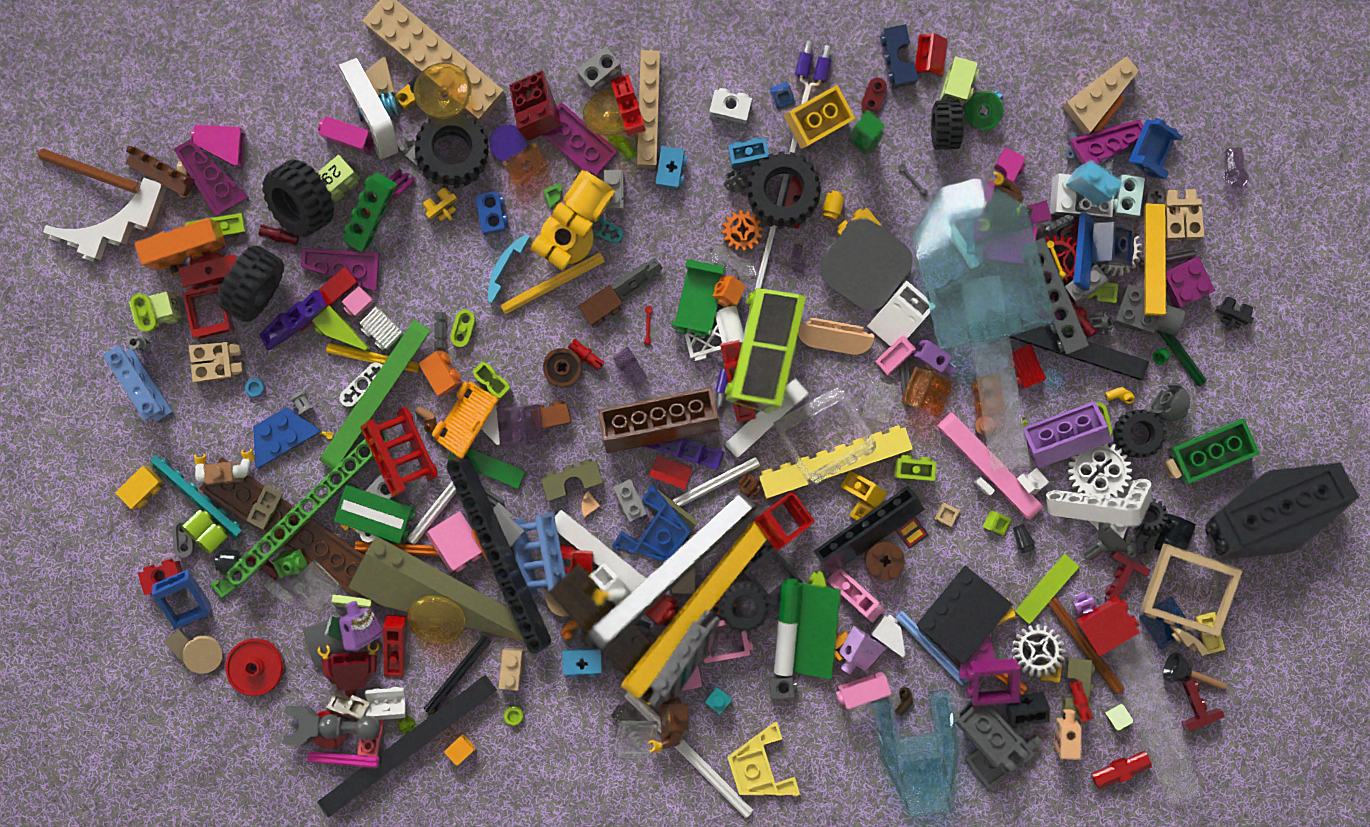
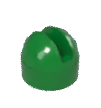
[1153,348,1170,365]

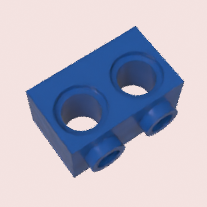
[475,191,509,235]

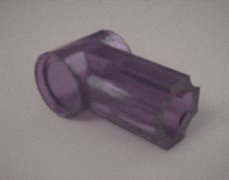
[1224,147,1249,188]
[612,347,648,387]

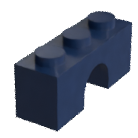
[880,24,918,88]

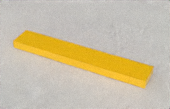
[1144,203,1166,316]

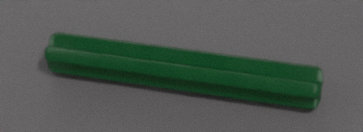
[1157,330,1207,386]

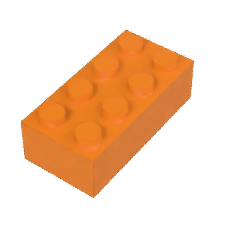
[135,218,226,271]

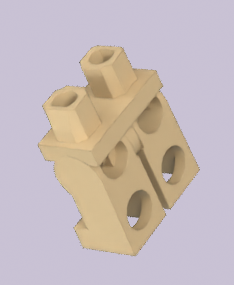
[1164,189,1205,241]
[189,342,244,383]

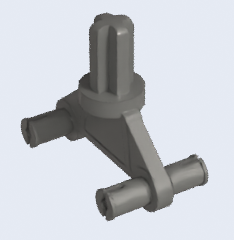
[1084,522,1136,560]

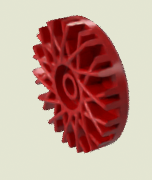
[225,638,285,697]

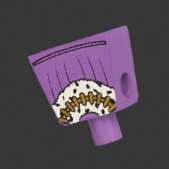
[910,340,956,376]
[339,601,383,651]

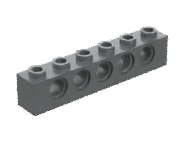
[1020,238,1089,354]

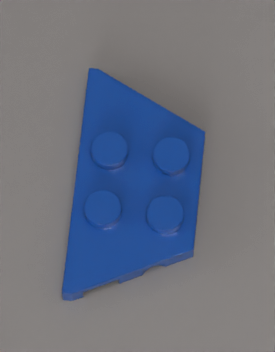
[253,407,322,469]

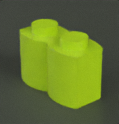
[472,362,512,399]
[181,510,227,554]

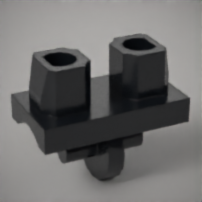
[1215,297,1254,331]

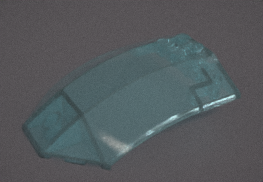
[912,178,1055,349]

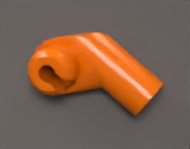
[561,620,580,641]

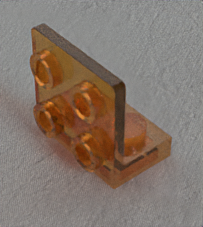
[901,366,952,418]

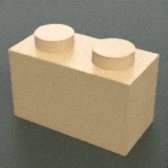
[499,648,524,691]

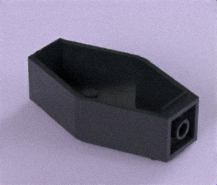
[1205,462,1360,560]

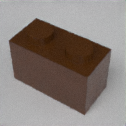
[578,284,623,327]

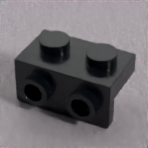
[1154,514,1196,560]

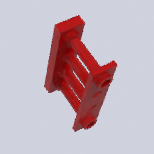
[360,407,438,497]

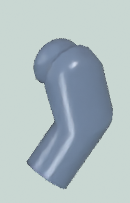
[1066,131,1078,160]

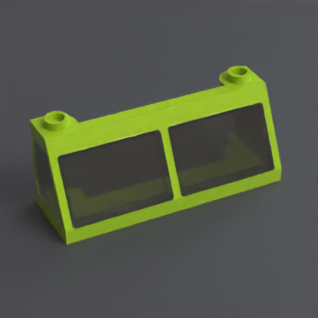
[725,288,806,414]

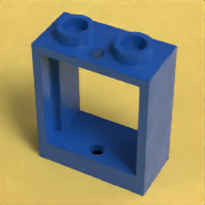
[152,569,211,629]

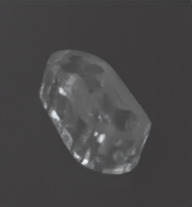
[263,577,298,607]

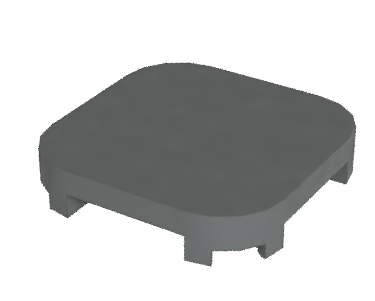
[820,218,913,310]

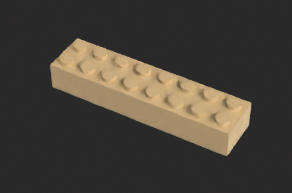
[362,0,505,123]

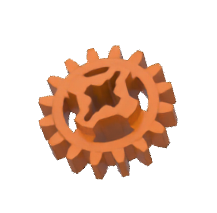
[721,210,763,252]

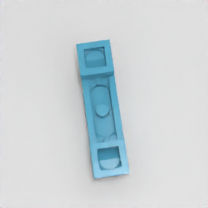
[488,234,531,305]

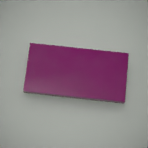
[542,102,619,177]

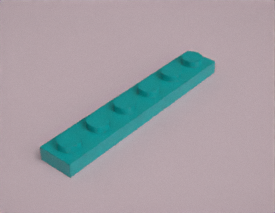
[150,455,242,541]

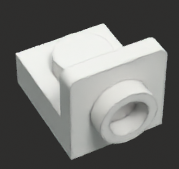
[1017,468,1049,495]

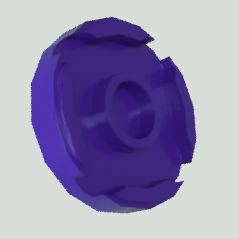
[489,124,527,163]

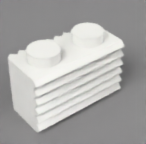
[360,307,404,351]

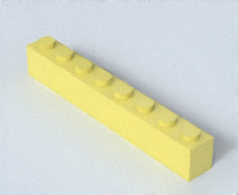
[759,425,913,498]

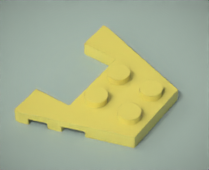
[727,721,800,796]

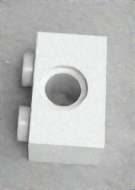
[709,88,752,124]

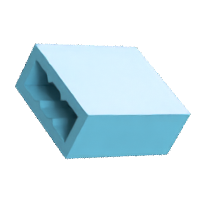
[1066,161,1123,206]

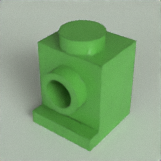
[272,549,308,578]

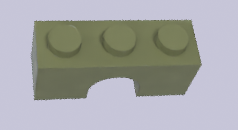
[541,459,604,501]
[1061,657,1095,718]

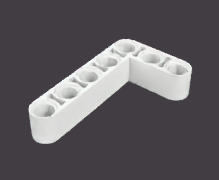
[338,58,398,160]
[724,379,808,458]
[1046,479,1152,526]

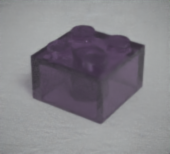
[496,404,544,446]

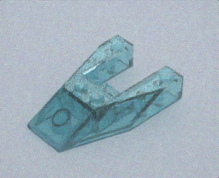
[871,689,959,817]

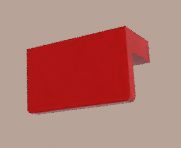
[915,33,948,76]
[649,455,692,490]

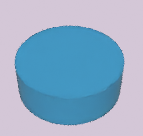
[245,378,265,398]

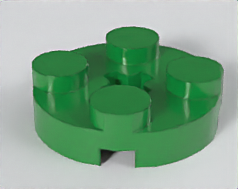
[965,91,1004,130]

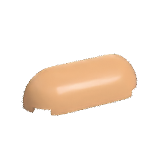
[798,318,875,355]

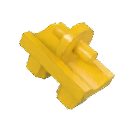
[422,188,458,221]

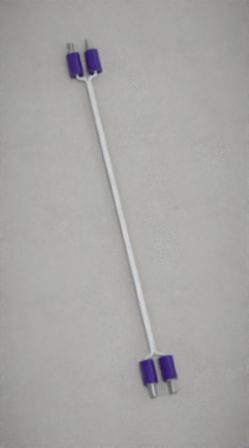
[715,41,832,407]

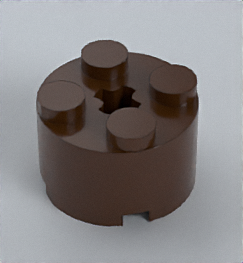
[543,348,583,388]
[864,541,905,581]

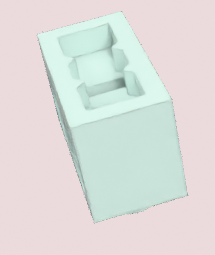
[1113,175,1145,218]

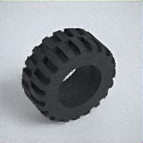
[415,111,489,188]
[747,151,821,229]
[262,160,334,237]
[217,245,285,322]

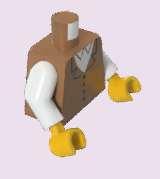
[194,449,255,486]

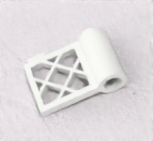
[685,306,744,361]

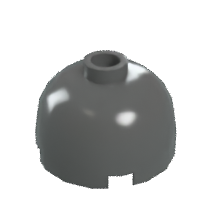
[1151,382,1191,422]

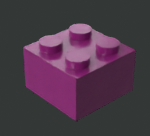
[1166,256,1215,308]

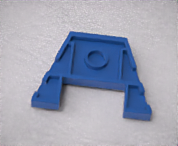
[612,484,691,562]

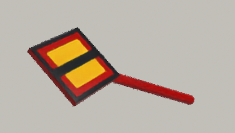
[894,517,929,549]

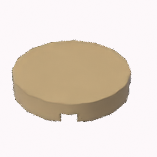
[183,636,222,674]

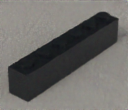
[813,486,925,575]

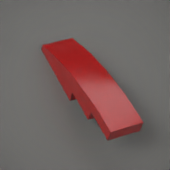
[610,74,646,136]
[300,267,359,332]
[720,340,756,422]

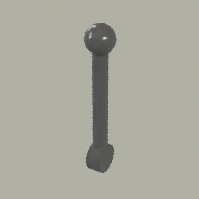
[898,164,927,196]

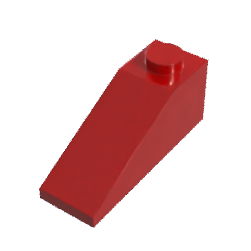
[383,615,406,677]

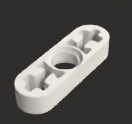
[340,363,383,407]

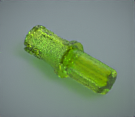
[604,127,637,160]

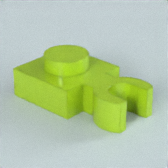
[1086,283,1118,304]

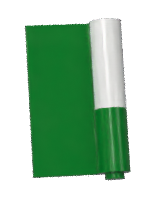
[774,578,841,680]

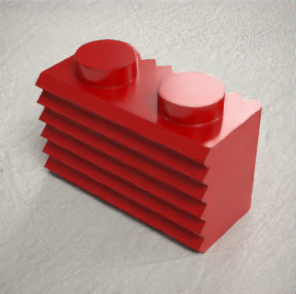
[1006,344,1046,389]

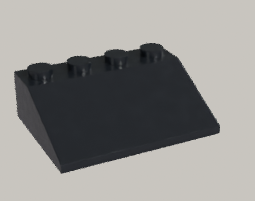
[916,565,1014,664]

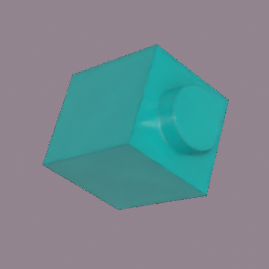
[705,685,732,714]

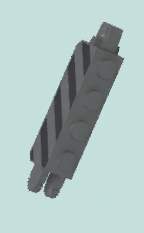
[649,610,721,707]

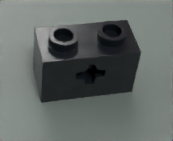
[1006,692,1050,728]

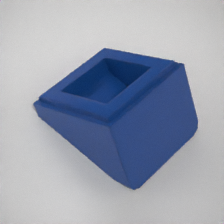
[770,82,795,109]

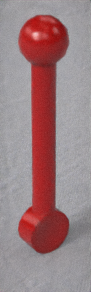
[644,306,653,346]

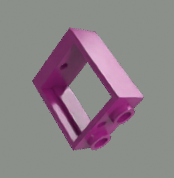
[966,659,1021,706]

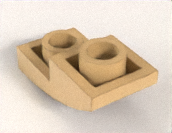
[1170,625,1209,656]

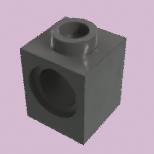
[769,676,797,699]

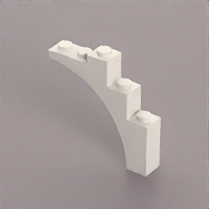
[43,178,167,262]

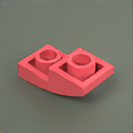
[357,719,385,757]

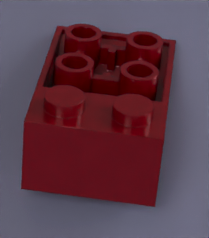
[509,70,562,141]

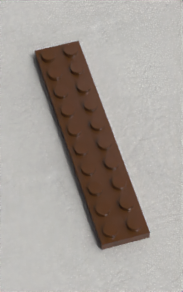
[199,457,365,597]

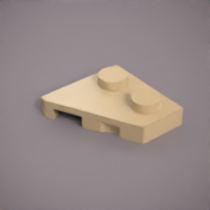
[365,57,395,97]

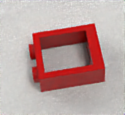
[182,282,234,339]
[754,491,815,551]

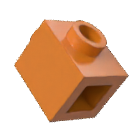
[712,276,746,307]

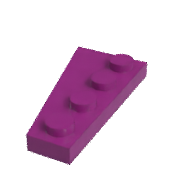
[301,248,380,291]

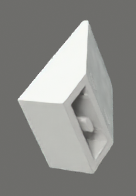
[1050,173,1114,217]
[867,281,936,347]

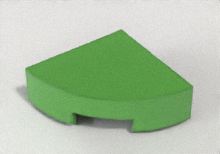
[543,183,562,209]
[210,579,238,599]

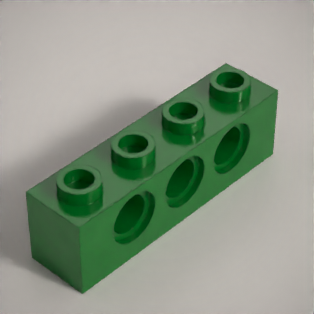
[848,110,886,155]
[342,172,397,252]

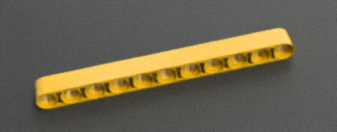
[621,521,767,699]

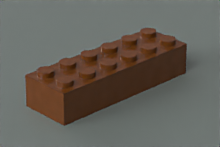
[598,387,720,453]

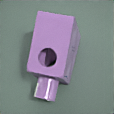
[840,626,887,674]

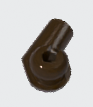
[895,687,913,716]

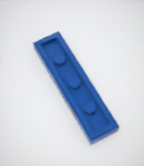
[1073,212,1095,291]

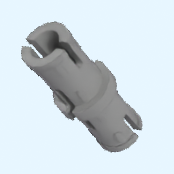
[127,336,151,352]

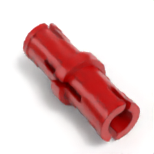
[568,338,605,371]
[1069,680,1093,722]

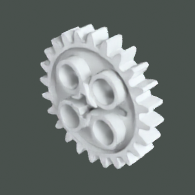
[1067,443,1132,498]

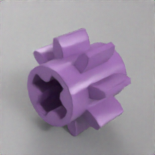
[1073,592,1097,615]

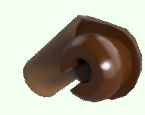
[415,406,437,433]

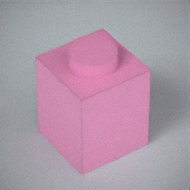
[342,286,375,317]

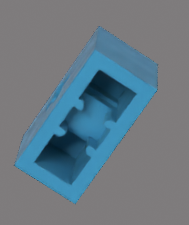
[656,146,687,190]
[562,648,603,678]

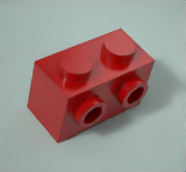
[645,594,680,626]

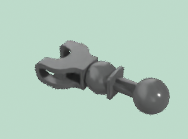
[283,706,381,746]

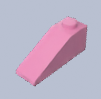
[827,568,885,623]

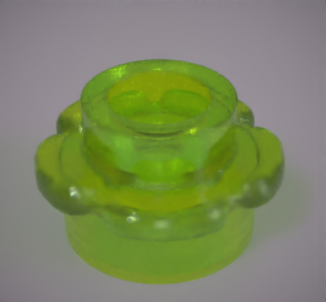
[397,715,416,733]

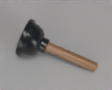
[1163,652,1226,690]

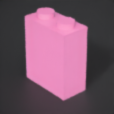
[426,511,483,573]

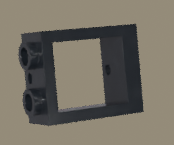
[743,544,802,607]

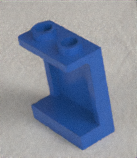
[1129,118,1183,179]

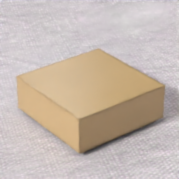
[1162,459,1182,479]
[934,502,960,528]

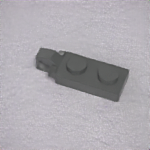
[611,258,663,301]

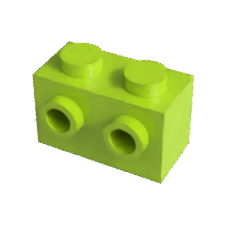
[894,455,937,481]

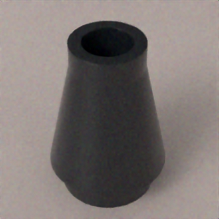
[1013,524,1036,554]

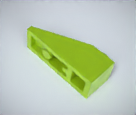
[312,305,370,351]

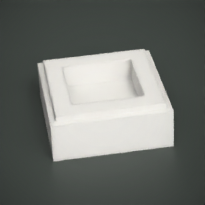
[974,477,995,495]

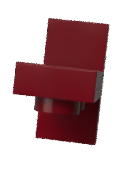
[1104,551,1151,601]
[1181,678,1225,731]

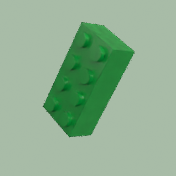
[1167,418,1260,484]

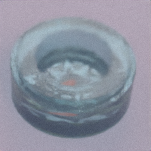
[1044,368,1064,388]

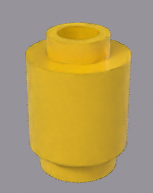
[822,190,845,220]

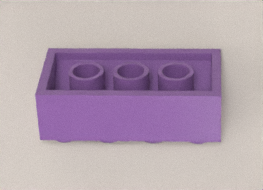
[1022,401,1112,469]

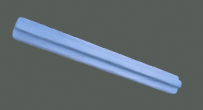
[895,611,968,685]

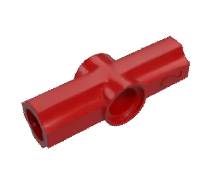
[1091,751,1152,789]

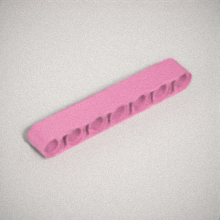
[937,413,1043,521]

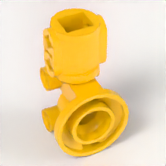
[530,170,616,271]

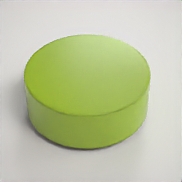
[504,706,524,726]

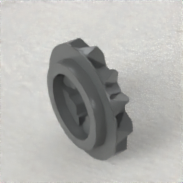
[1045,214,1074,234]

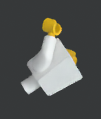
[589,563,632,606]

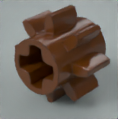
[738,474,761,498]

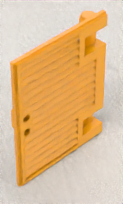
[432,381,499,459]

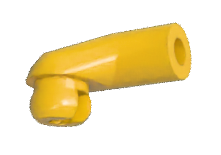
[1105,387,1135,404]

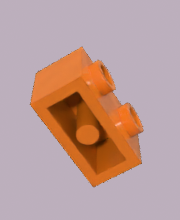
[418,351,462,396]

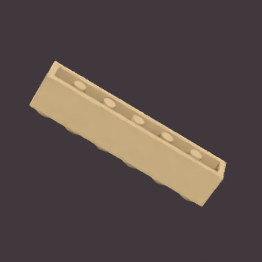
[637,50,660,169]

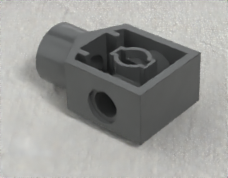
[1113,284,1185,336]

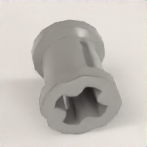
[290,391,314,416]

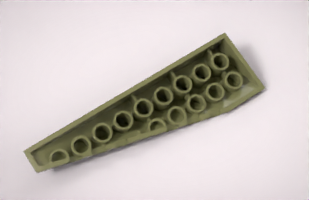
[349,536,524,641]

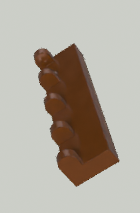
[125,146,195,197]

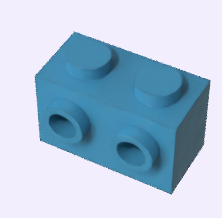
[728,138,769,169]

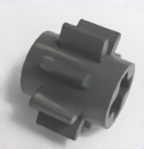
[723,169,748,193]
[1089,312,1113,335]

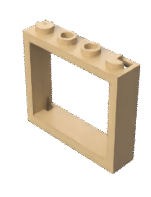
[1141,543,1242,637]

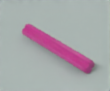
[307,751,380,768]

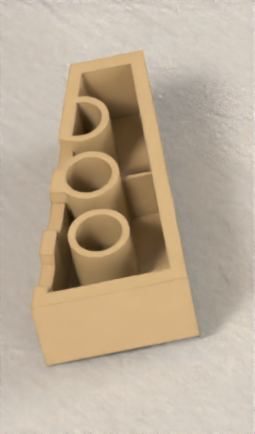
[1063,56,1139,135]

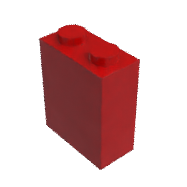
[1076,596,1140,657]

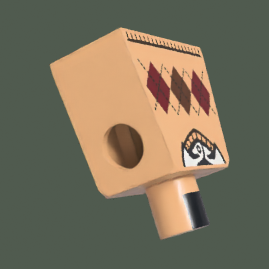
[1054,709,1081,759]

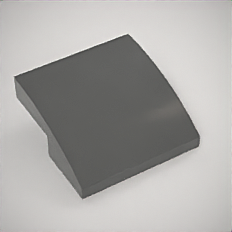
[303,617,352,668]

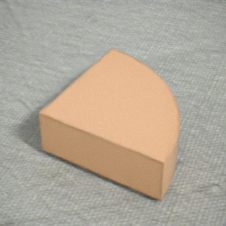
[581,491,600,517]

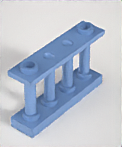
[103,345,174,422]
[513,512,565,595]

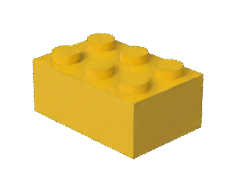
[783,85,856,149]

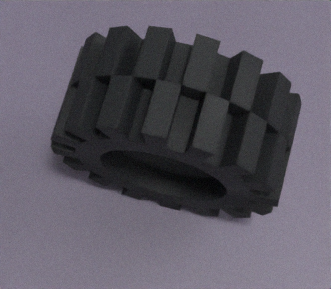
[1135,499,1168,536]

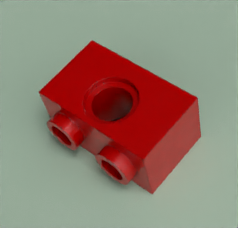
[138,559,183,595]

